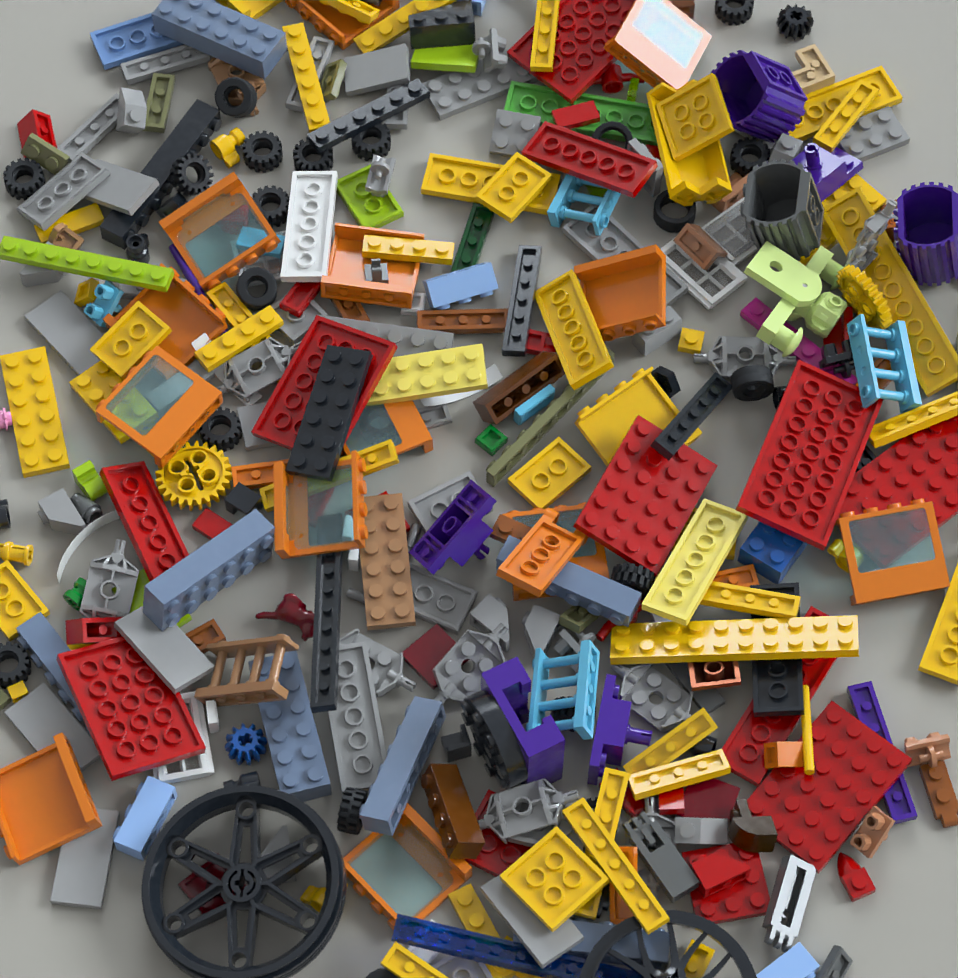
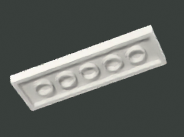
[280,171,338,282]

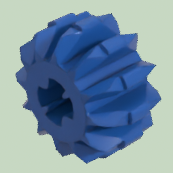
[225,722,267,766]

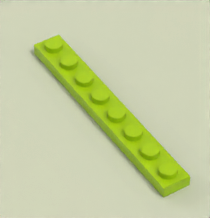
[0,236,174,292]

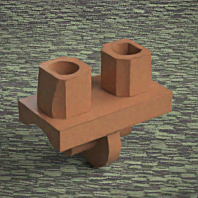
[904,732,951,768]
[850,806,895,858]

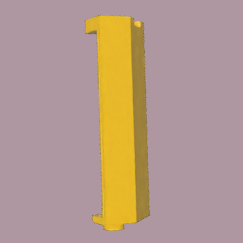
[646,79,732,206]

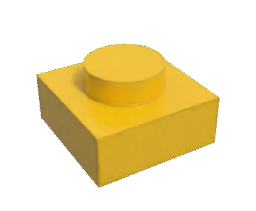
[74,278,99,307]
[677,327,705,354]

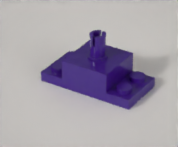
[792,143,863,202]
[409,480,497,575]
[587,674,652,786]

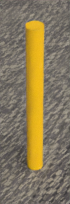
[801,685,815,775]

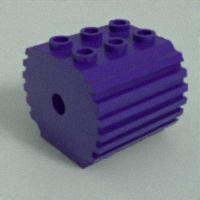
[711,50,808,143]
[893,182,958,286]

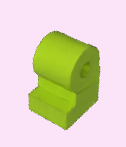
[72,460,108,501]

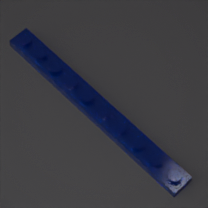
[391,914,641,978]

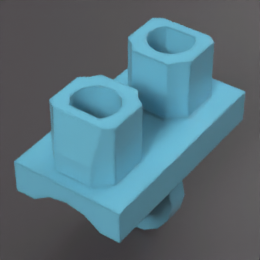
[84,280,124,327]

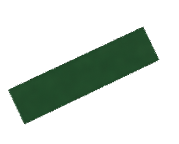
[451,203,495,272]

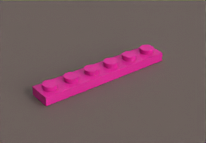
[740,297,858,385]

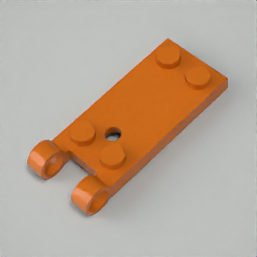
[496,508,589,597]

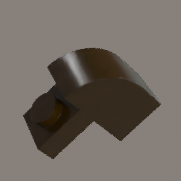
[728,798,778,853]

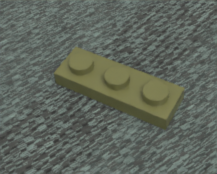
[143,73,176,133]

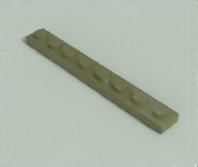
[486,348,615,487]

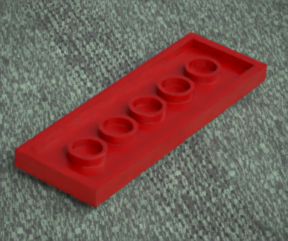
[521,121,658,198]
[99,461,189,581]

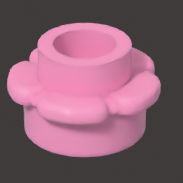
[0,408,12,431]

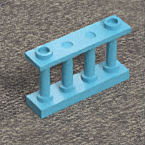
[547,174,621,236]
[847,314,922,413]
[526,640,600,740]

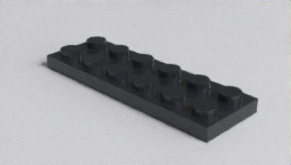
[285,345,373,482]
[750,582,804,717]

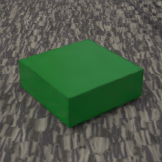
[475,424,508,456]

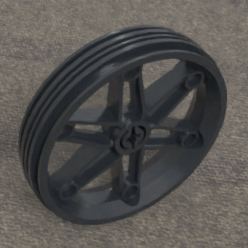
[142,785,347,978]

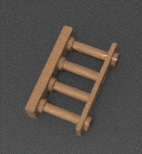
[194,634,299,707]

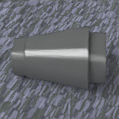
[70,493,103,525]

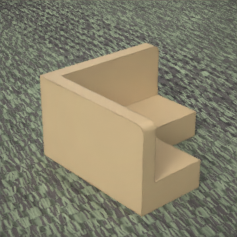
[792,44,836,95]

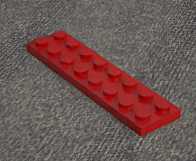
[722,606,838,787]

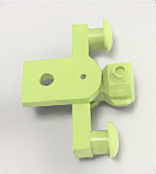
[743,241,847,357]

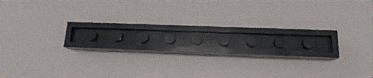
[310,514,344,713]

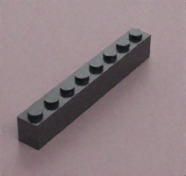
[99,99,222,250]

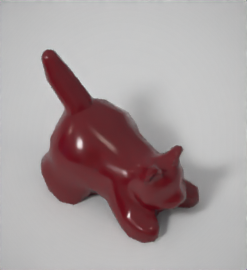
[255,593,314,641]

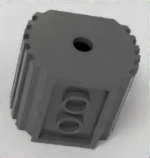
[740,159,824,261]

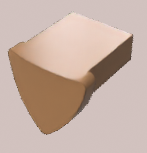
[48,223,84,250]

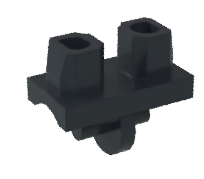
[819,339,855,379]

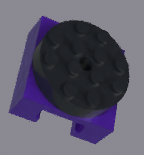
[461,657,565,790]

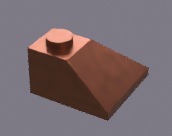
[688,661,741,691]

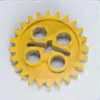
[836,264,893,330]
[155,441,233,511]

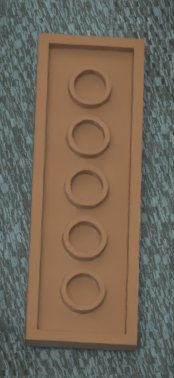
[360,493,416,631]

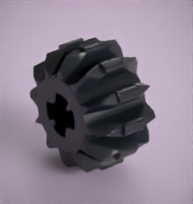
[777,4,814,41]

